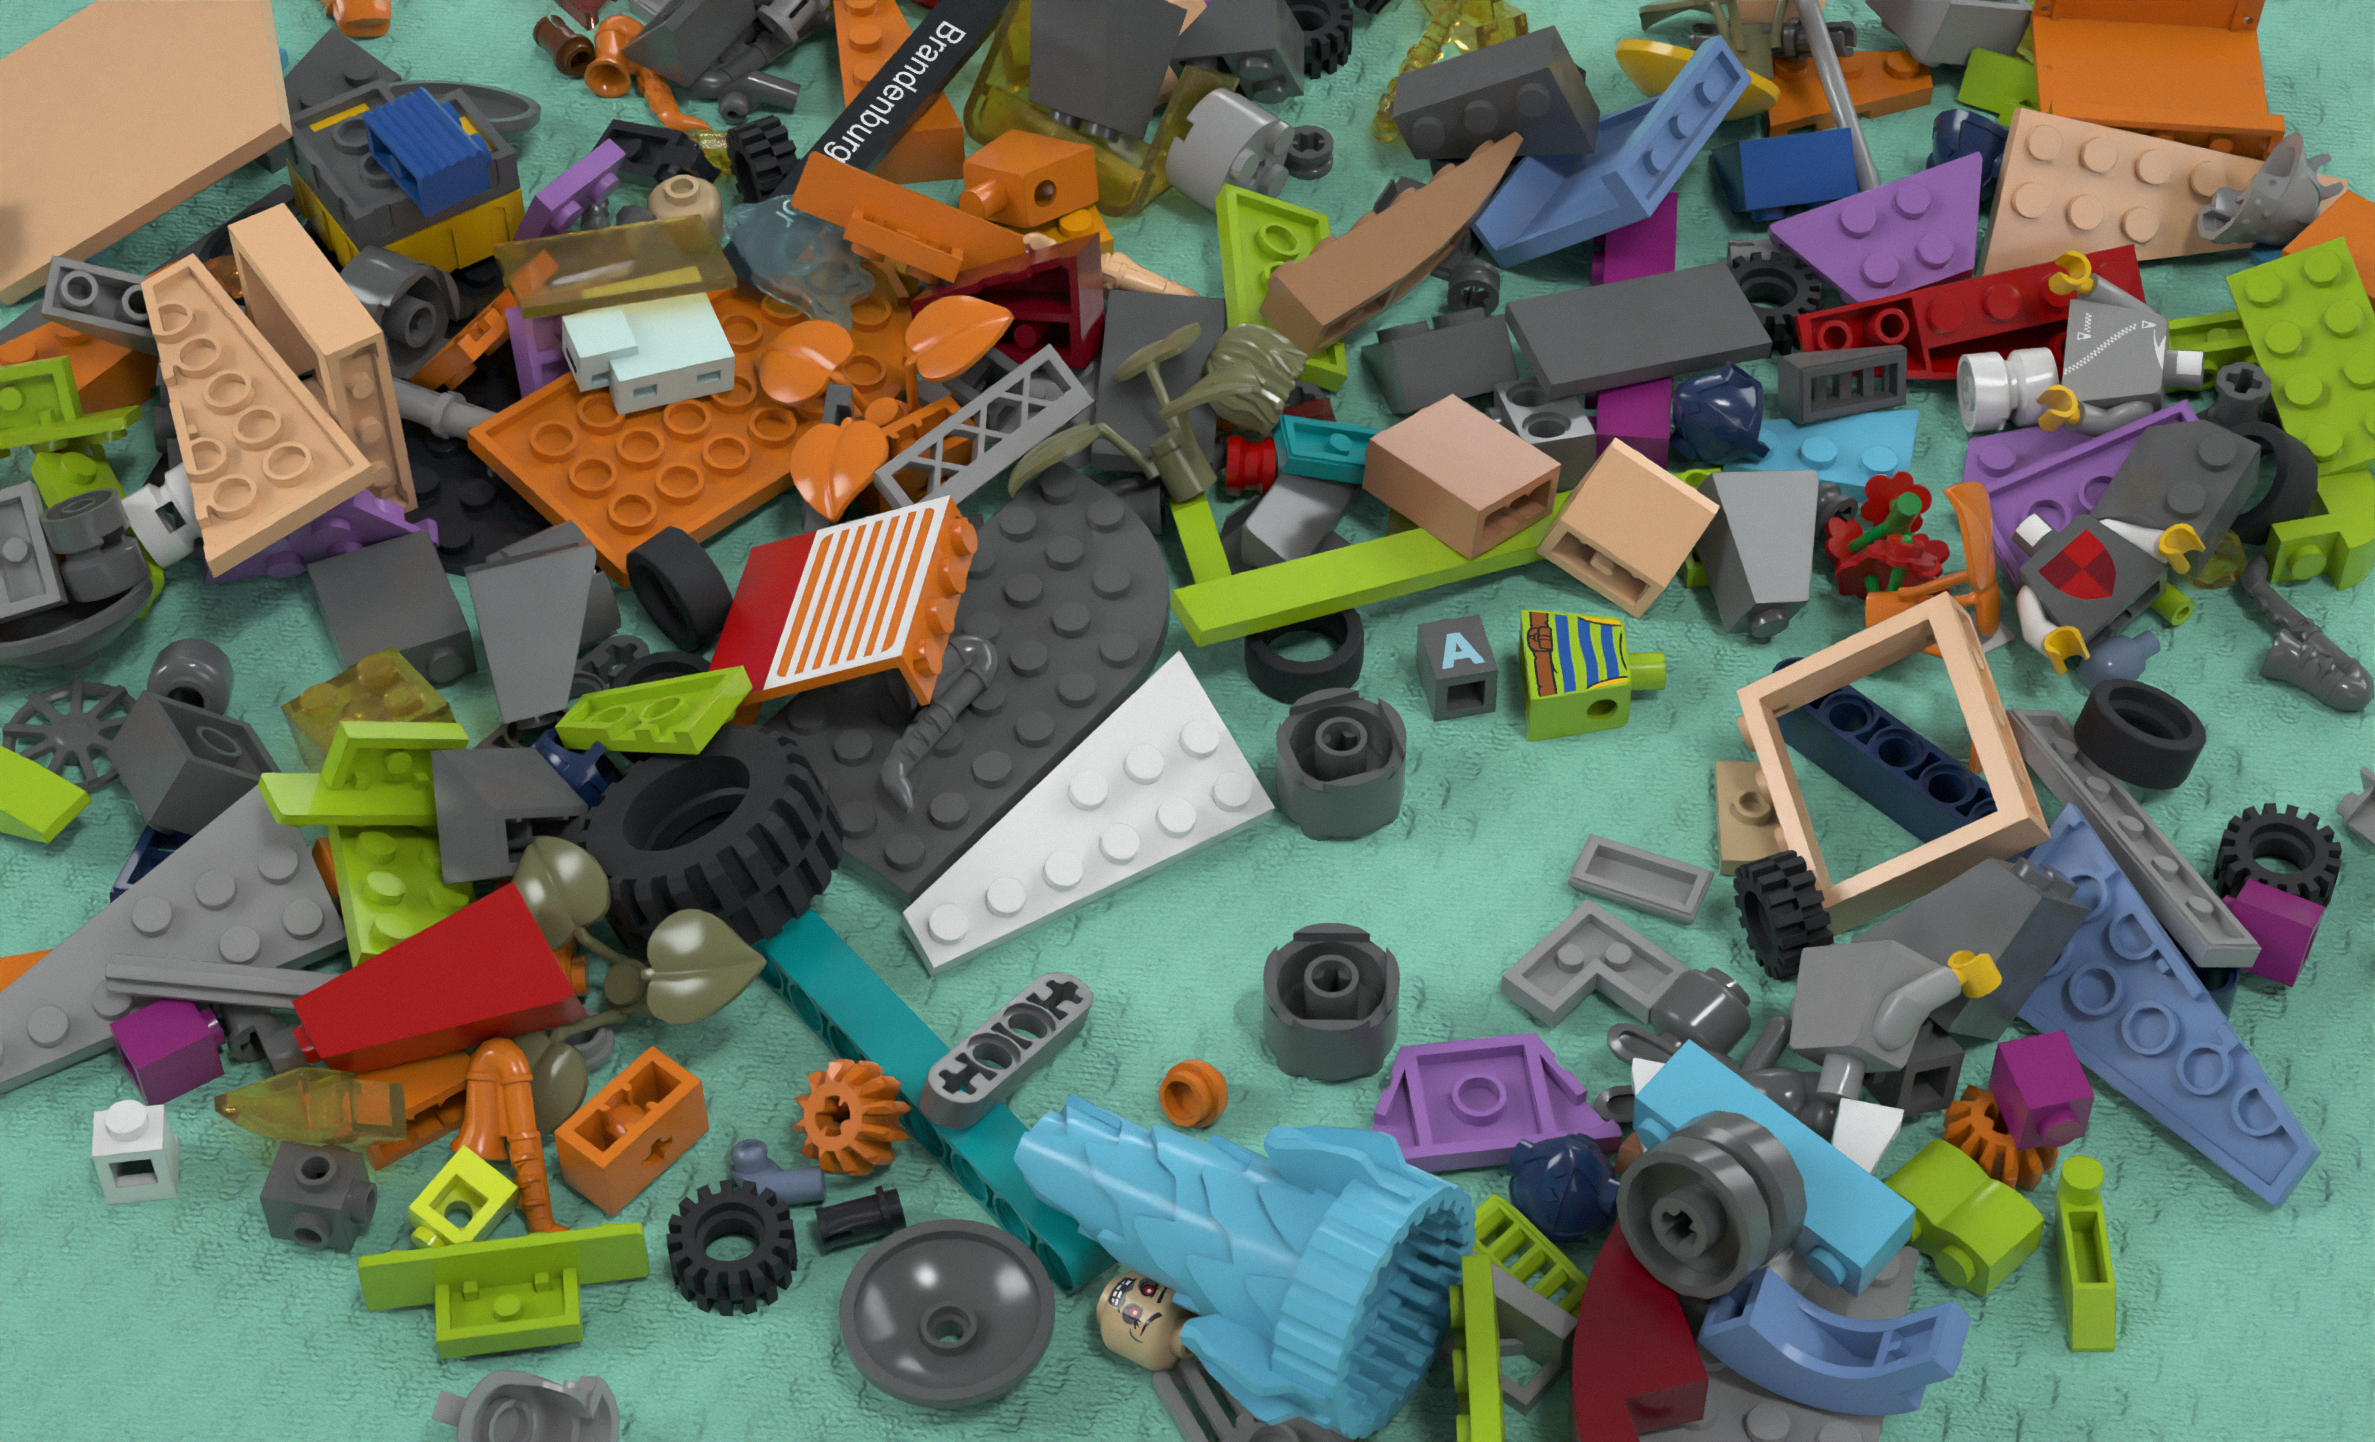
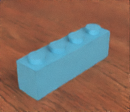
[1632,1039,1916,1298]

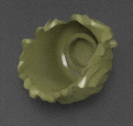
[1201,323,1308,437]

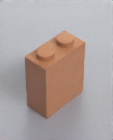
[1362,394,1562,560]

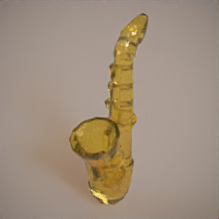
[1371,0,1466,143]

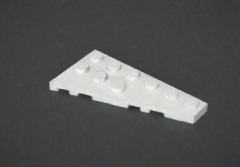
[900,650,1275,978]

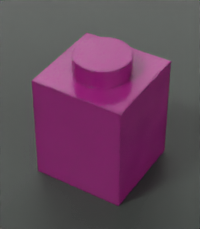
[2222,879,2326,988]
[109,998,226,1106]
[1988,1030,2095,1151]

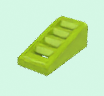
[1473,1193,1589,1319]

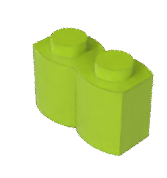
[1883,1138,2045,1297]

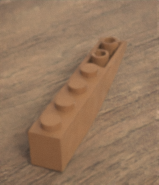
[1259,131,1523,360]

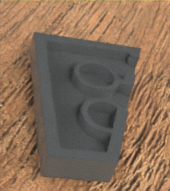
[254,27,402,174]

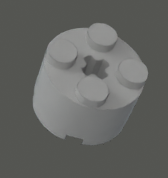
[1165,88,1295,214]

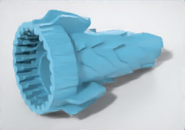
[1013,1094,1476,1440]

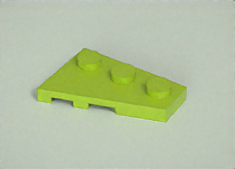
[555,665,753,755]

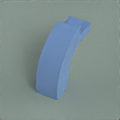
[1697,1266,1971,1416]

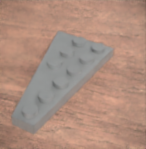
[0,772,349,1095]

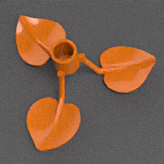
[759,296,1014,524]
[1865,481,2001,776]

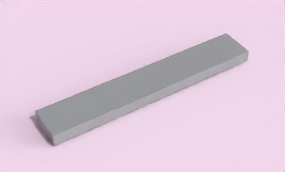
[2006,709,2262,967]

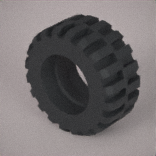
[578,724,844,962]

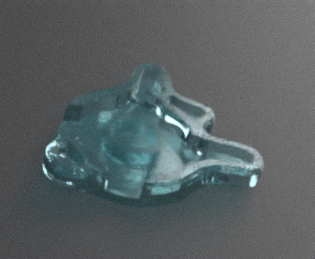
[723,194,875,333]

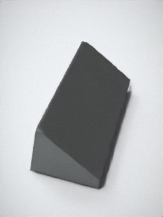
[1241,473,1362,568]

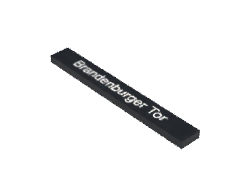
[711,0,1014,303]

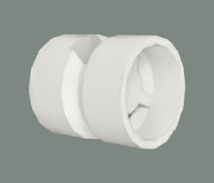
[1957,347,2059,432]
[121,462,203,569]

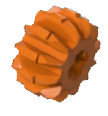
[791,1059,913,1177]
[1941,1084,2059,1192]

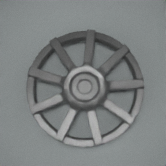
[2,677,136,792]

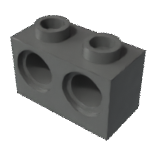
[1485,377,1596,492]

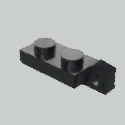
[590,119,721,188]

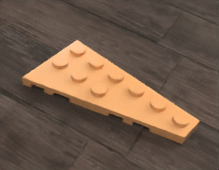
[1975,108,2349,278]
[141,253,378,578]

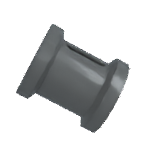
[2207,362,2271,430]

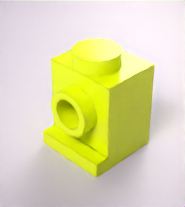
[408,1144,518,1249]

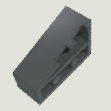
[1392,25,1600,160]

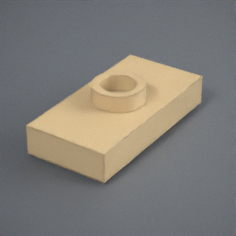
[1714,761,1781,875]

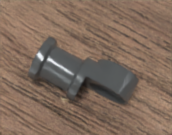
[209,1003,315,1094]

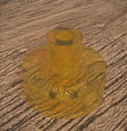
[2184,529,2246,589]

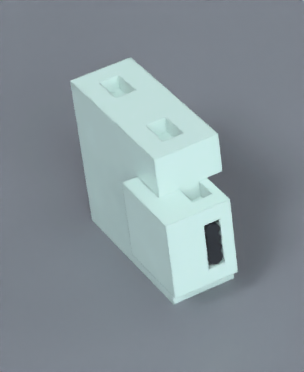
[562,273,735,415]

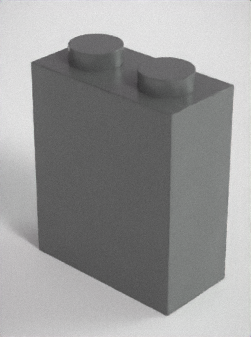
[307,529,478,709]

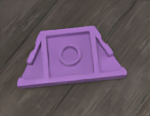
[1768,152,1983,305]
[202,489,439,586]
[1371,1033,1622,1172]

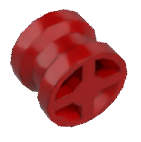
[1226,435,1278,497]

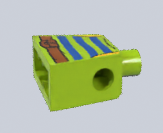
[1518,609,1666,742]

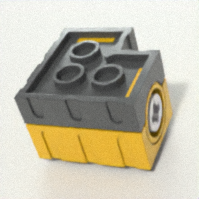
[282,77,525,274]

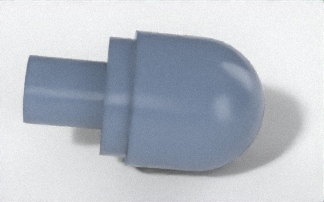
[2078,630,2161,691]

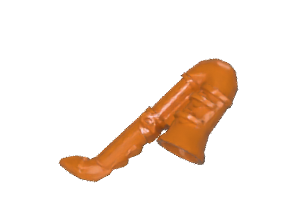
[584,14,712,137]
[449,1037,570,1233]

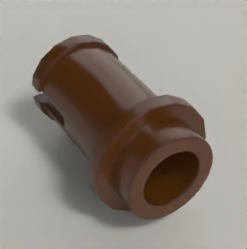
[533,15,595,76]

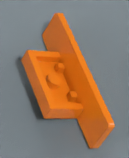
[791,151,1027,285]

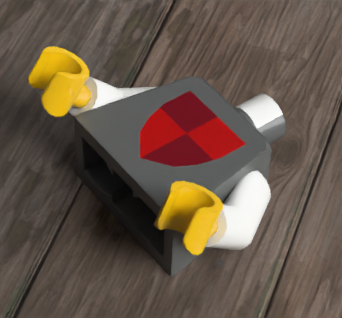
[2012,513,2206,676]

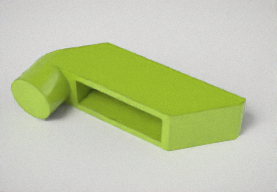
[1169,491,1232,584]
[2055,1155,2116,1352]

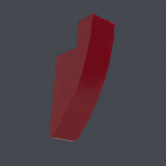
[1568,1218,1709,1442]

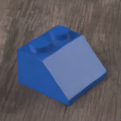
[1712,127,1858,222]

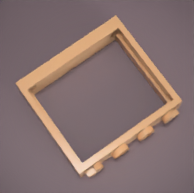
[227,203,418,514]
[1736,591,2052,935]

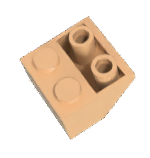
[1535,437,1720,619]

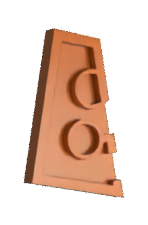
[409,257,561,391]

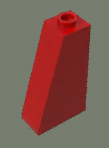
[292,881,587,1079]

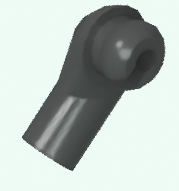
[718,71,801,124]

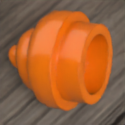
[1159,1059,1228,1128]

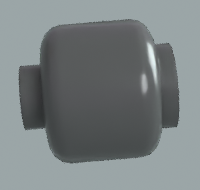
[147,638,234,715]
[1650,967,1751,1055]

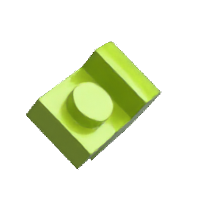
[2264,469,2375,591]

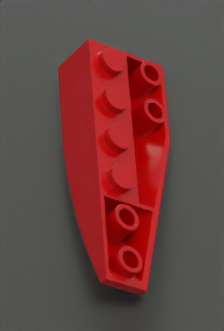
[1794,244,2146,381]

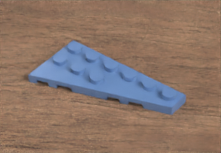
[2017,802,2322,1208]

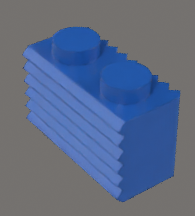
[363,86,492,218]

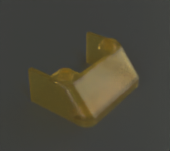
[963,0,1240,219]

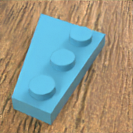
[1723,409,1920,503]

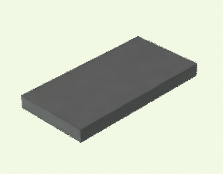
[1504,261,1773,400]
[1091,289,1226,472]

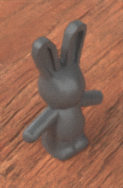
[1594,1016,1837,1144]

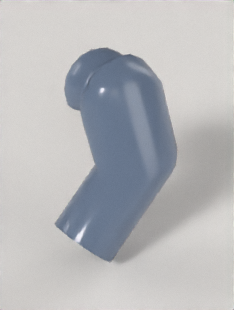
[730,1139,826,1205]

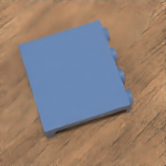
[1470,34,1752,270]

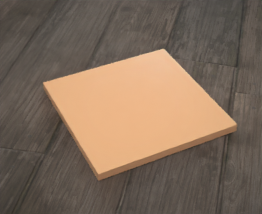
[0,0,293,306]

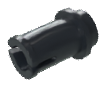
[815,1186,907,1252]

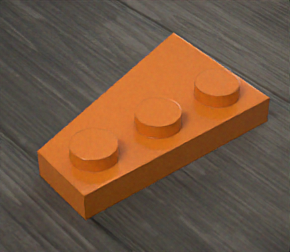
[1764,50,1933,138]

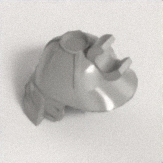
[2197,133,2344,245]
[431,1370,620,1442]

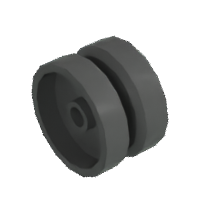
[1616,1110,1807,1299]

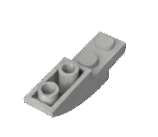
[40,255,249,357]

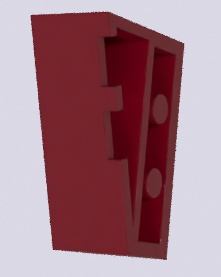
[911,232,1105,369]

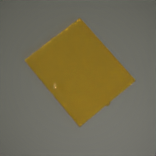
[492,214,738,320]

